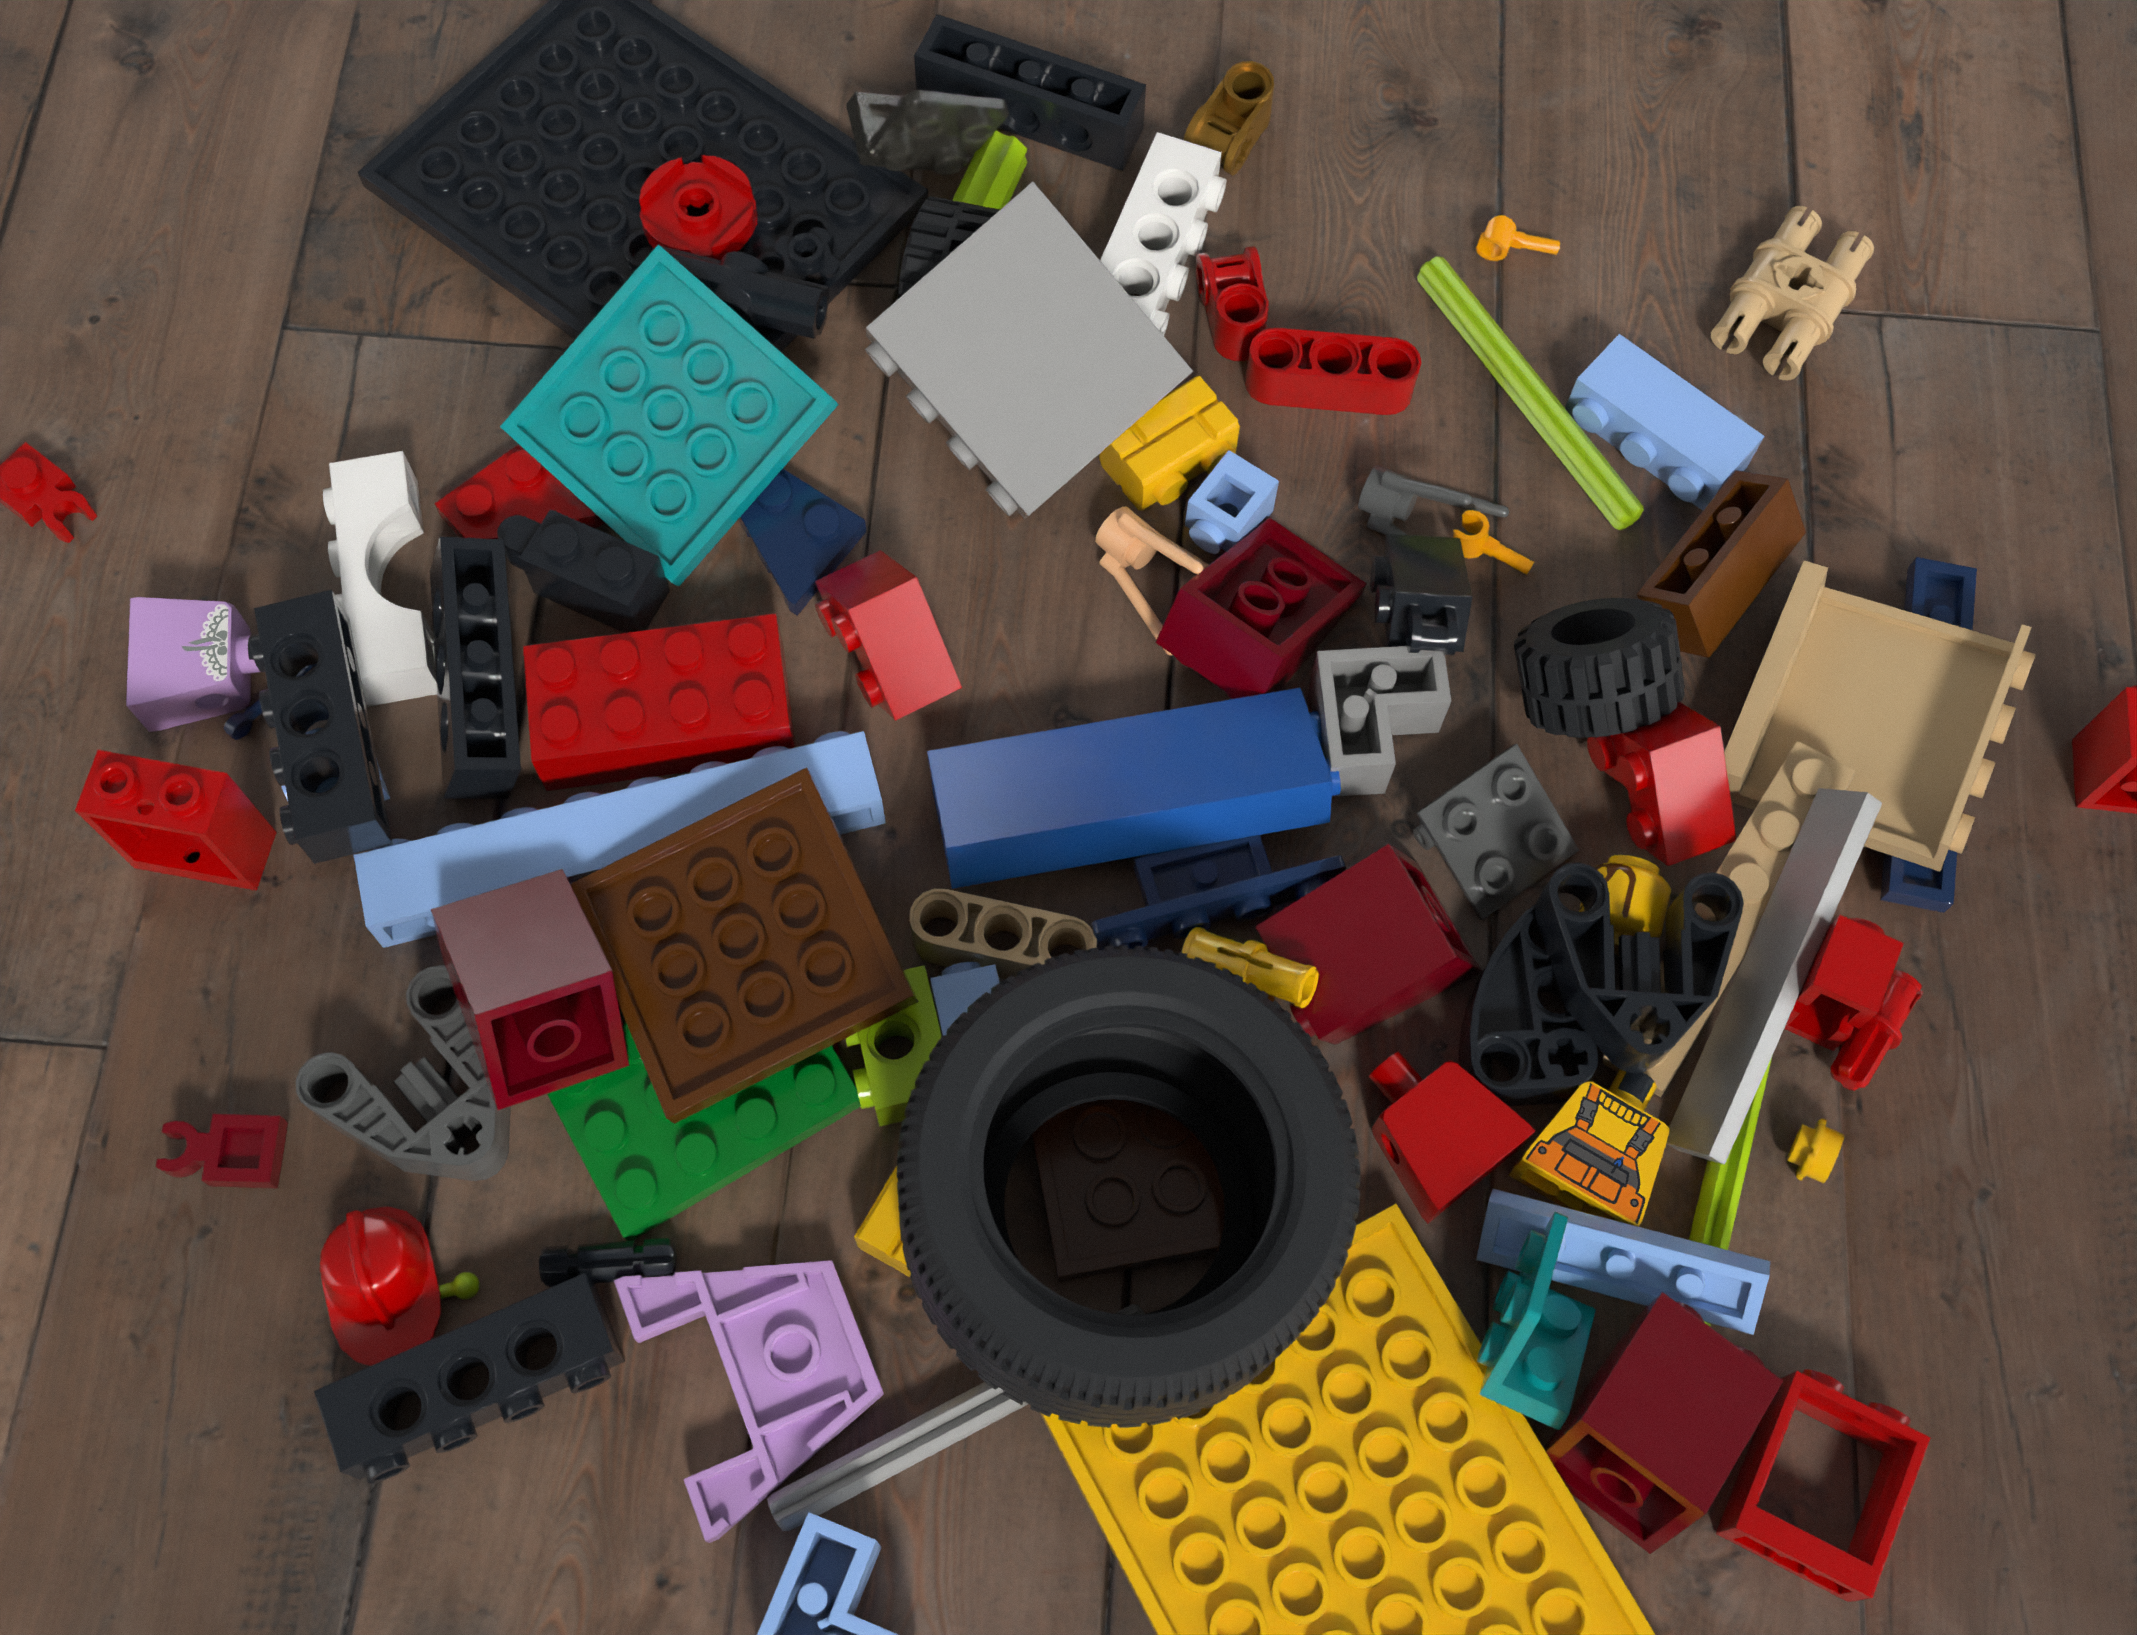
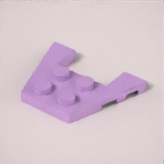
[614,1260,884,1543]

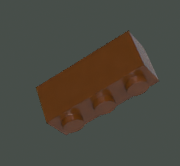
[1637,470,1806,658]

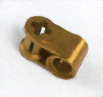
[1183,61,1274,176]

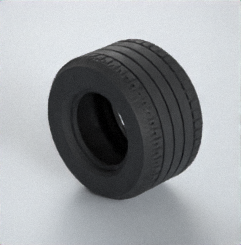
[897,946,1361,1428]

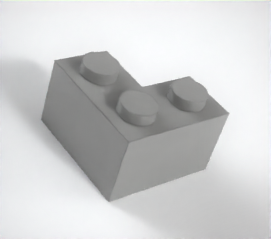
[1309,646,1451,797]

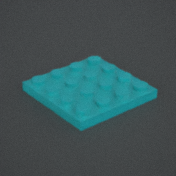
[500,244,839,587]

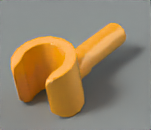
[1476,215,1560,261]
[1453,510,1534,575]

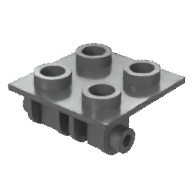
[1413,744,1579,920]

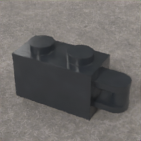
[497,509,670,633]
[1370,534,1473,656]

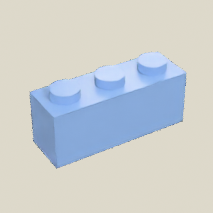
[1565,334,1764,510]

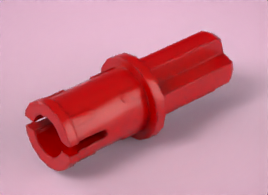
[1830,970,1923,1091]

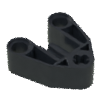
[1534,863,1744,1073]

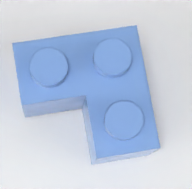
[757,1512,898,1635]

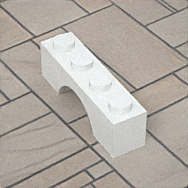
[323,451,437,706]

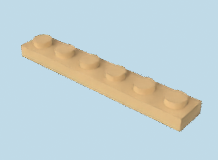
[1602,741,1856,1097]

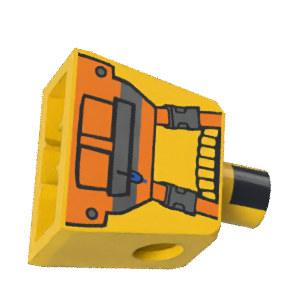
[1509,1069,1670,1227]

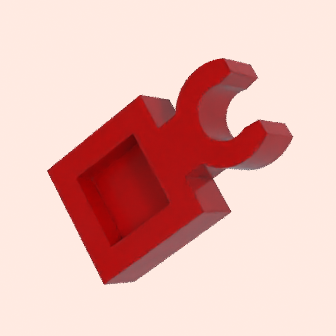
[0,442,98,543]

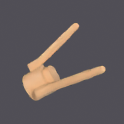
[1096,506,1209,656]

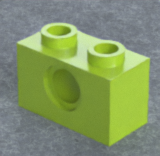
[846,965,942,1127]

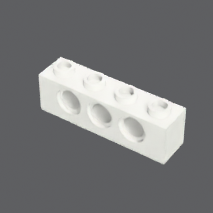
[1100,132,1227,336]

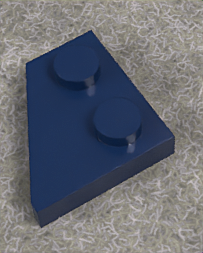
[738,469,867,616]

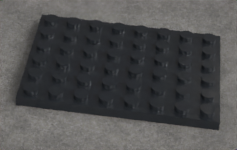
[357,0,928,352]

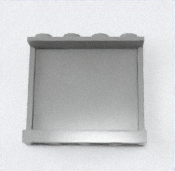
[865,182,1193,519]

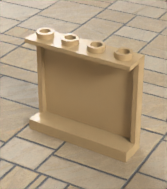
[1724,561,2036,872]

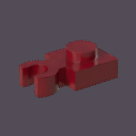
[155,1114,288,1188]

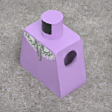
[126,597,260,732]

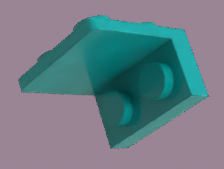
[1477,1212,1596,1430]

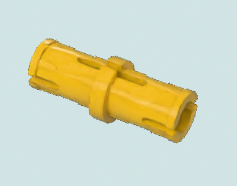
[1182,927,1319,1008]

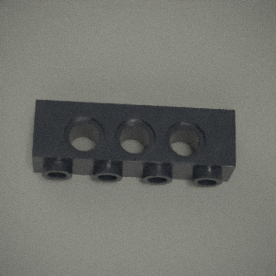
[914,14,1146,171]
[430,537,521,799]
[249,589,393,864]
[314,1273,625,1483]

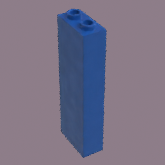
[927,688,1341,889]

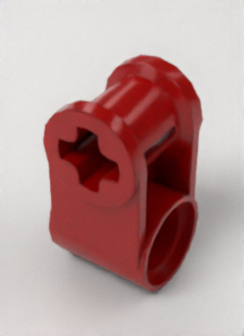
[1195,246,1269,361]

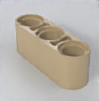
[909,889,1097,980]

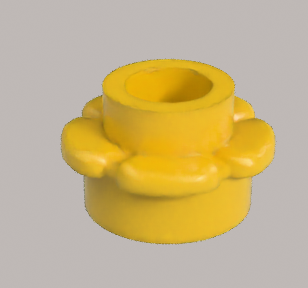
[1787,1118,1844,1184]

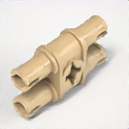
[1711,206,1874,380]

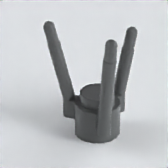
[1358,465,1509,535]

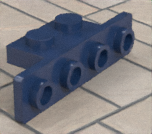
[1091,835,1346,950]

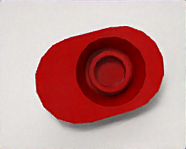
[319,1206,441,1366]

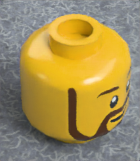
[1579,855,1671,955]

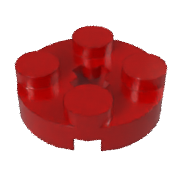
[639,155,758,260]

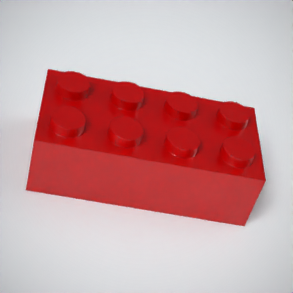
[523,613,796,791]

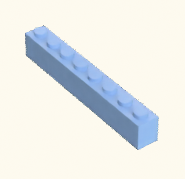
[354,731,886,948]

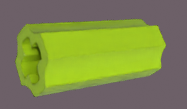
[953,130,1027,210]

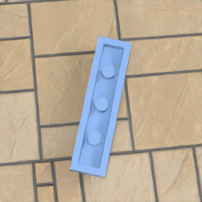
[1476,1189,1771,1335]

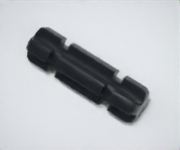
[539,1238,677,1287]

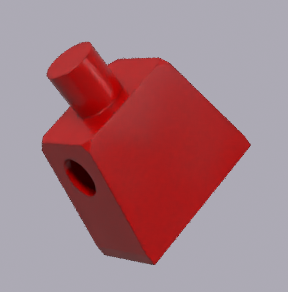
[1369,1051,1536,1224]

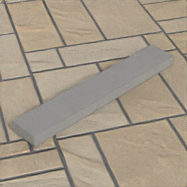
[1666,788,1882,1165]

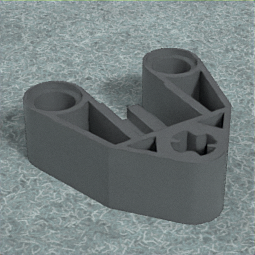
[296,965,511,1181]

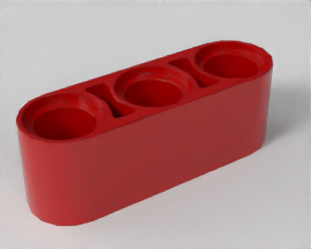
[1245,328,1422,415]

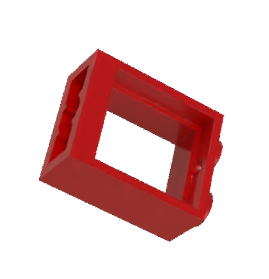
[75,750,277,891]
[1715,1369,1931,1602]

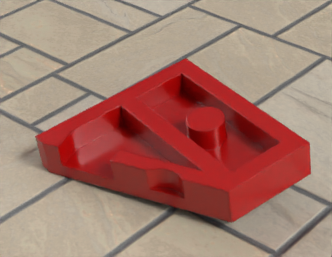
[434,444,605,539]

